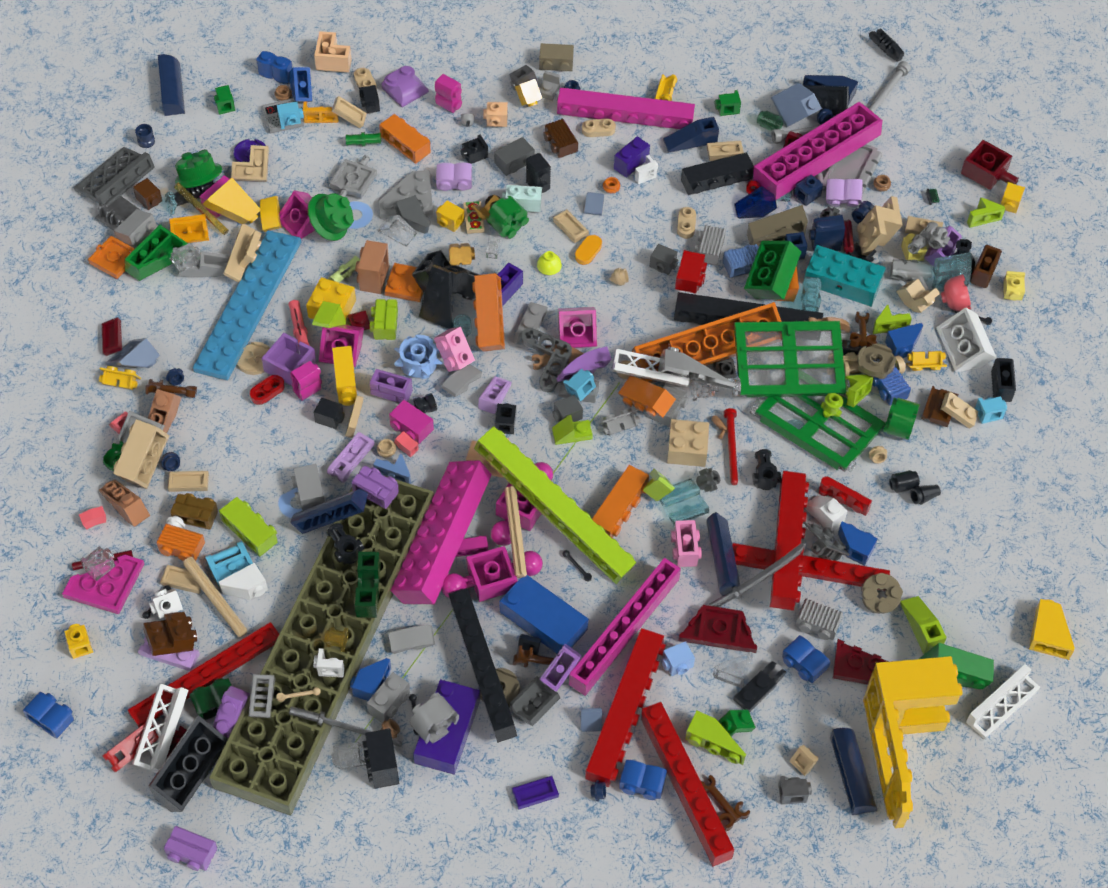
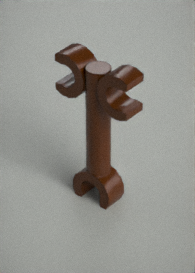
[850,311,877,347]
[145,379,197,398]
[513,646,554,667]
[701,775,751,831]

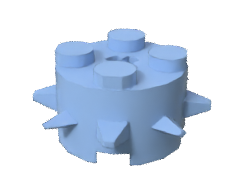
[394,335,443,379]

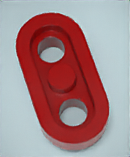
[250,375,285,405]

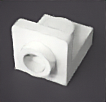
[635,155,658,184]
[314,648,344,677]

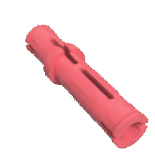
[288,300,309,346]

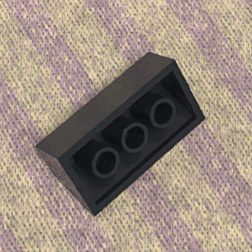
[148,715,228,812]

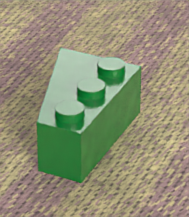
[124,225,189,281]
[919,643,994,689]

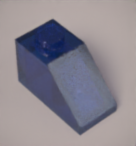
[734,186,777,219]

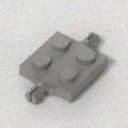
[330,155,377,199]

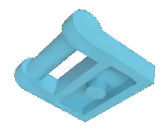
[204,541,253,586]

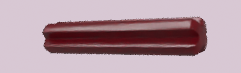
[843,219,854,253]

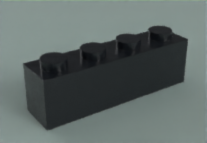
[681,152,754,195]

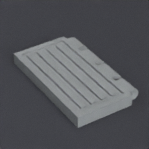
[823,145,882,195]

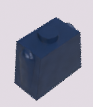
[809,215,845,251]

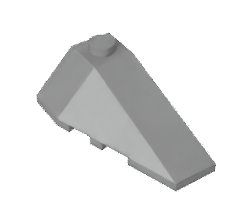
[658,347,735,389]

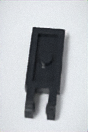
[733,661,786,713]

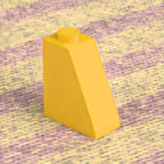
[203,178,261,224]
[1029,599,1075,660]

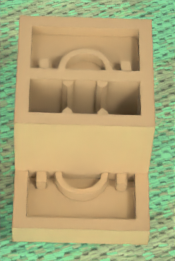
[857,196,903,256]

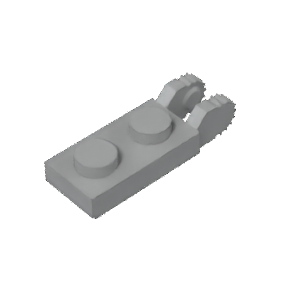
[513,302,548,347]

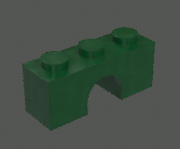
[355,551,380,618]

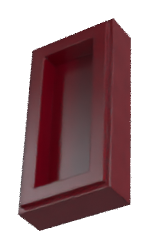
[102,317,122,356]

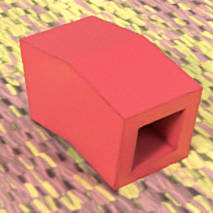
[394,431,419,457]
[79,506,106,529]

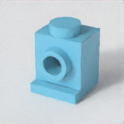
[277,102,304,129]
[563,369,596,402]
[975,396,1007,424]

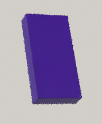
[512,776,559,810]

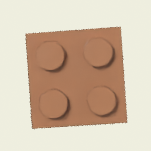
[355,240,390,294]

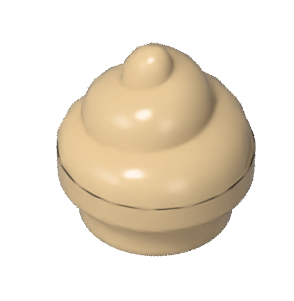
[609,267,629,286]

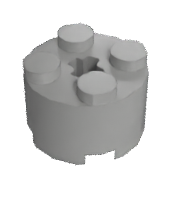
[410,693,459,744]

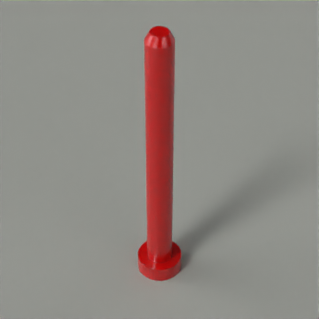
[723,408,738,485]

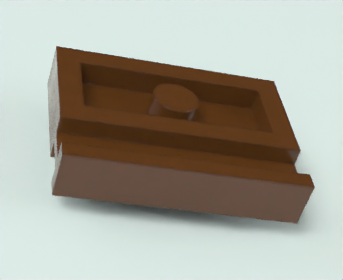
[921,386,959,428]

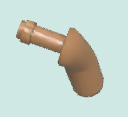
[711,415,727,439]

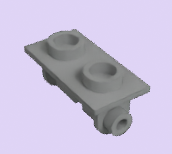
[599,408,641,436]

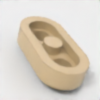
[354,68,377,89]
[582,119,616,137]
[677,207,696,239]

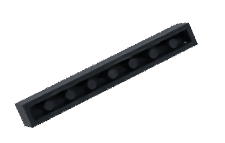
[674,292,824,341]
[448,588,517,743]

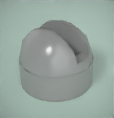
[461,113,474,127]

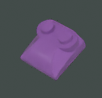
[381,66,429,108]

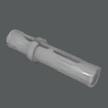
[908,221,938,254]

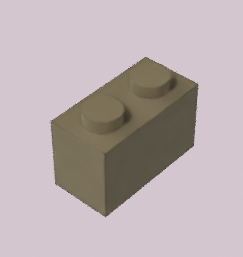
[539,43,574,71]

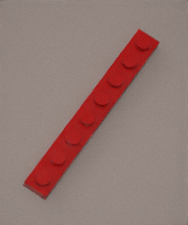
[732,543,890,591]
[128,622,279,727]

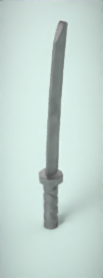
[709,542,805,607]
[289,706,402,747]

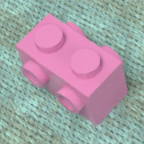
[434,327,475,372]
[671,520,702,567]

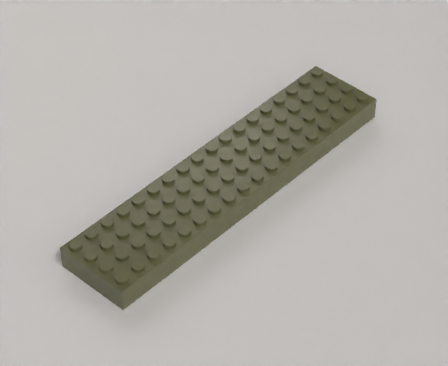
[209,468,434,816]

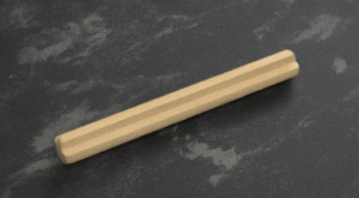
[505,486,527,578]
[183,557,247,637]

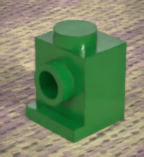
[214,85,235,115]
[714,90,741,116]

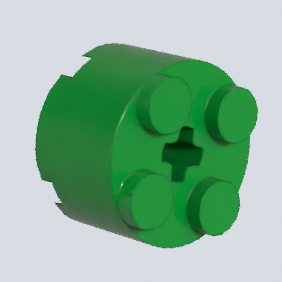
[486,196,529,239]
[883,397,920,440]

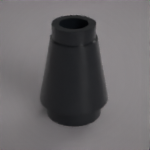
[910,484,941,505]

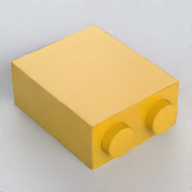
[332,346,357,406]

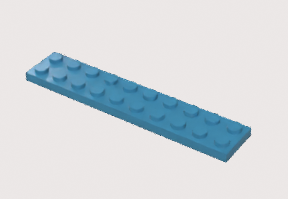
[193,230,302,381]

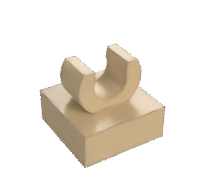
[789,745,819,776]

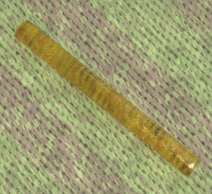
[174,183,229,235]

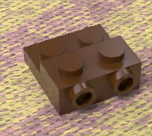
[143,611,197,656]

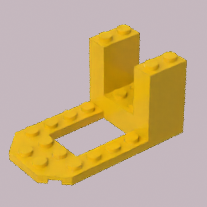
[863,656,962,829]

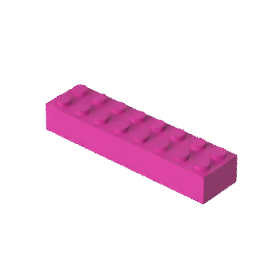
[753,101,883,200]
[390,460,492,604]

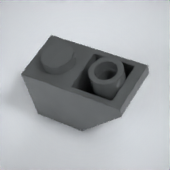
[395,195,431,234]

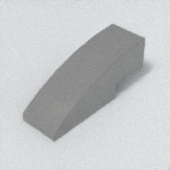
[178,251,229,277]

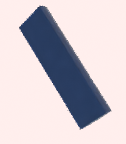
[158,54,185,116]
[290,489,368,534]
[706,512,740,596]
[830,728,877,815]

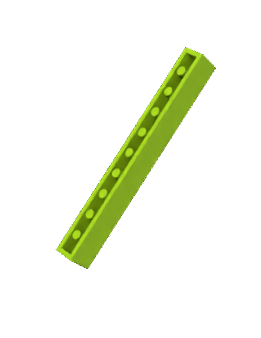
[474,426,637,584]

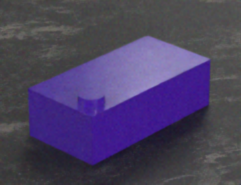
[413,679,480,775]

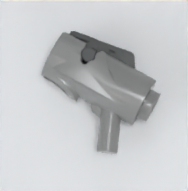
[890,259,933,291]

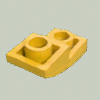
[260,195,282,232]

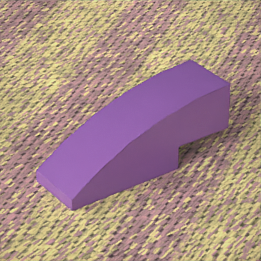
[556,346,612,382]

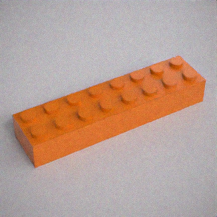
[632,302,782,383]

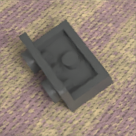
[510,676,560,726]

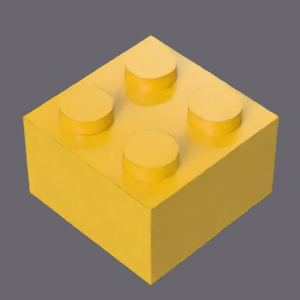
[306,277,356,320]

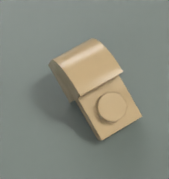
[896,279,940,313]

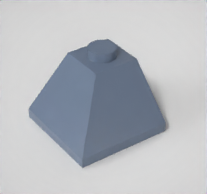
[771,82,822,128]
[105,338,160,368]

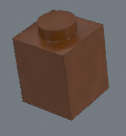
[133,178,162,210]

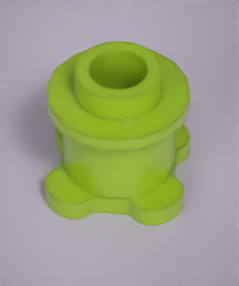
[821,393,843,417]

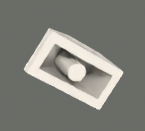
[806,495,847,532]
[219,563,268,600]

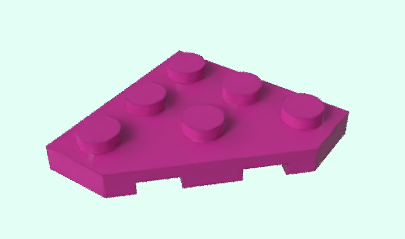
[62,555,144,614]

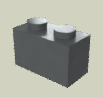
[494,137,535,176]

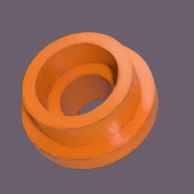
[603,177,620,193]

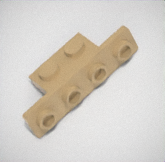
[223,224,262,282]

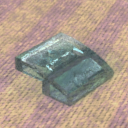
[932,253,971,291]
[660,478,709,526]

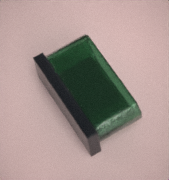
[926,188,940,205]

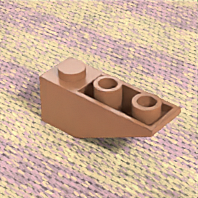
[148,389,182,433]
[99,479,150,527]

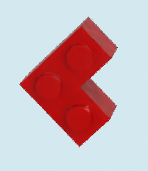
[675,250,707,294]

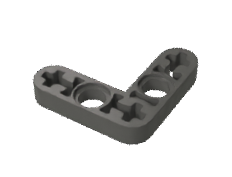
[521,328,572,392]

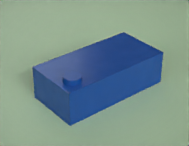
[499,575,589,654]

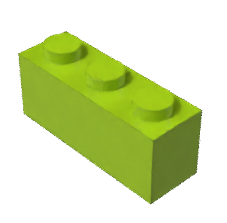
[219,497,278,557]

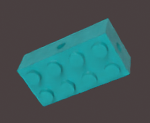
[803,245,886,307]

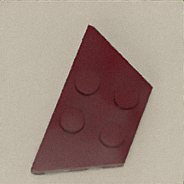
[678,605,757,653]

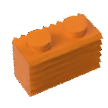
[157,523,205,561]

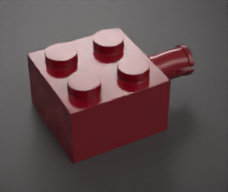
[961,140,1019,190]

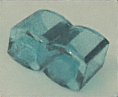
[801,277,821,312]

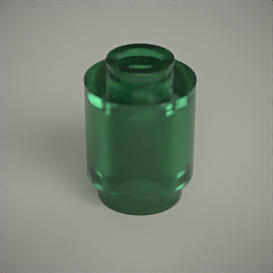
[757,111,783,131]

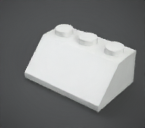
[936,308,996,372]

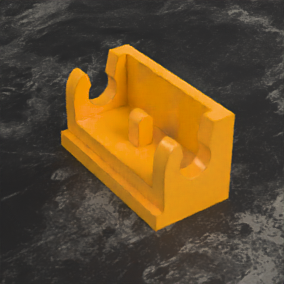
[303,101,339,123]
[169,214,209,243]

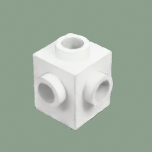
[149,589,183,619]

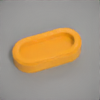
[575,235,602,265]

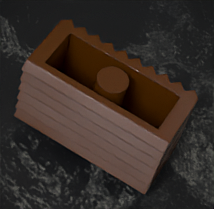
[543,118,578,158]
[970,245,1002,288]

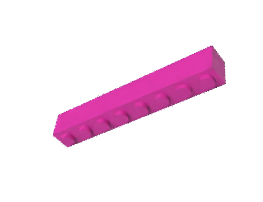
[557,87,695,129]
[569,558,681,696]

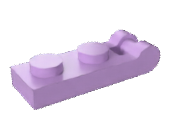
[327,432,375,483]
[138,636,200,671]

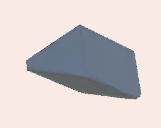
[584,192,604,215]
[580,708,602,732]

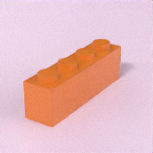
[472,273,505,352]
[592,465,649,538]

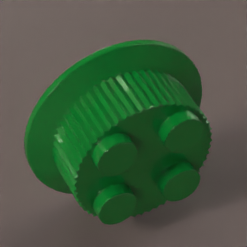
[175,149,223,188]
[308,193,354,241]

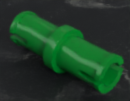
[346,132,381,146]

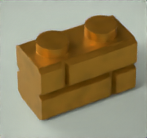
[449,243,475,265]
[171,493,218,530]

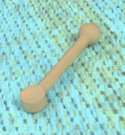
[276,687,321,702]

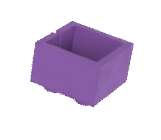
[262,333,316,386]

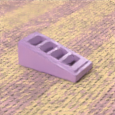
[478,376,512,414]

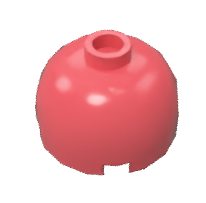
[941,274,971,311]

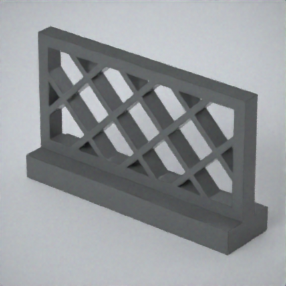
[74,147,155,206]

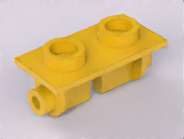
[654,74,678,101]
[906,350,947,371]
[99,366,141,390]

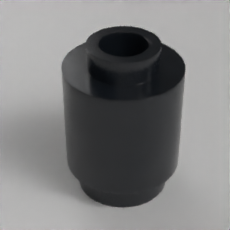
[889,470,920,493]

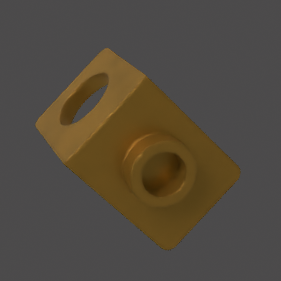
[472,195,500,220]

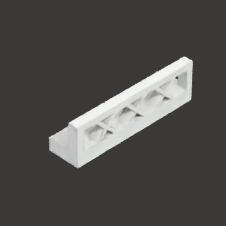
[612,349,689,387]
[966,664,1040,740]
[132,684,188,773]

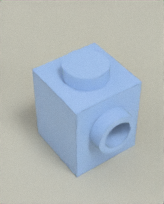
[661,641,695,676]

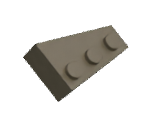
[747,205,808,247]

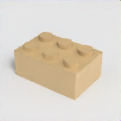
[113,419,170,489]

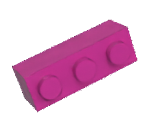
[456,536,488,557]

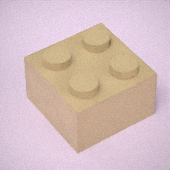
[667,419,709,467]

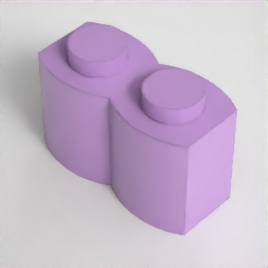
[436,163,472,191]
[826,179,863,207]

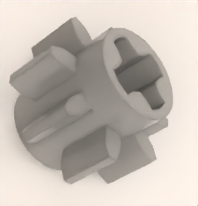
[926,226,950,249]

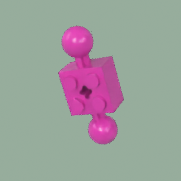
[491,462,553,546]
[441,546,543,602]

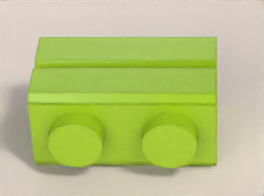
[370,299,398,340]

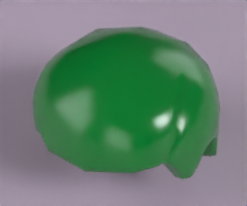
[103,441,124,471]

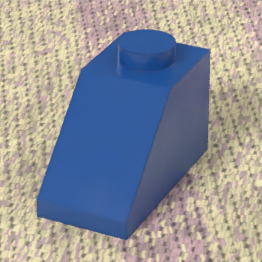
[289,67,312,102]
[885,323,923,358]
[350,658,391,701]

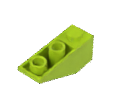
[900,596,947,654]
[685,710,746,765]

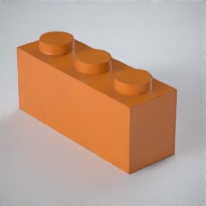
[379,114,431,164]
[618,375,676,418]

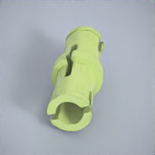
[328,256,360,283]

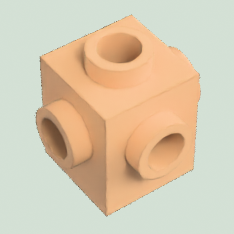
[483,102,508,127]

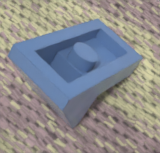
[373,454,411,484]

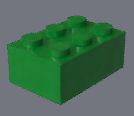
[744,241,801,300]

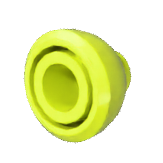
[537,251,562,275]

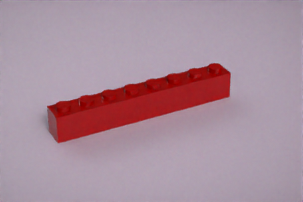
[770,471,809,611]
[585,628,666,787]
[641,702,735,867]

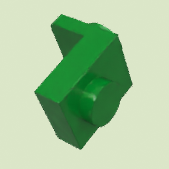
[718,710,756,736]

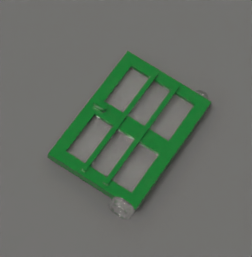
[731,321,850,397]
[750,369,886,472]

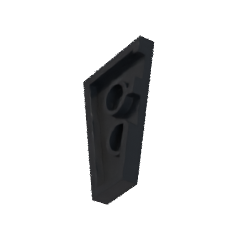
[803,85,849,116]
[419,265,454,329]

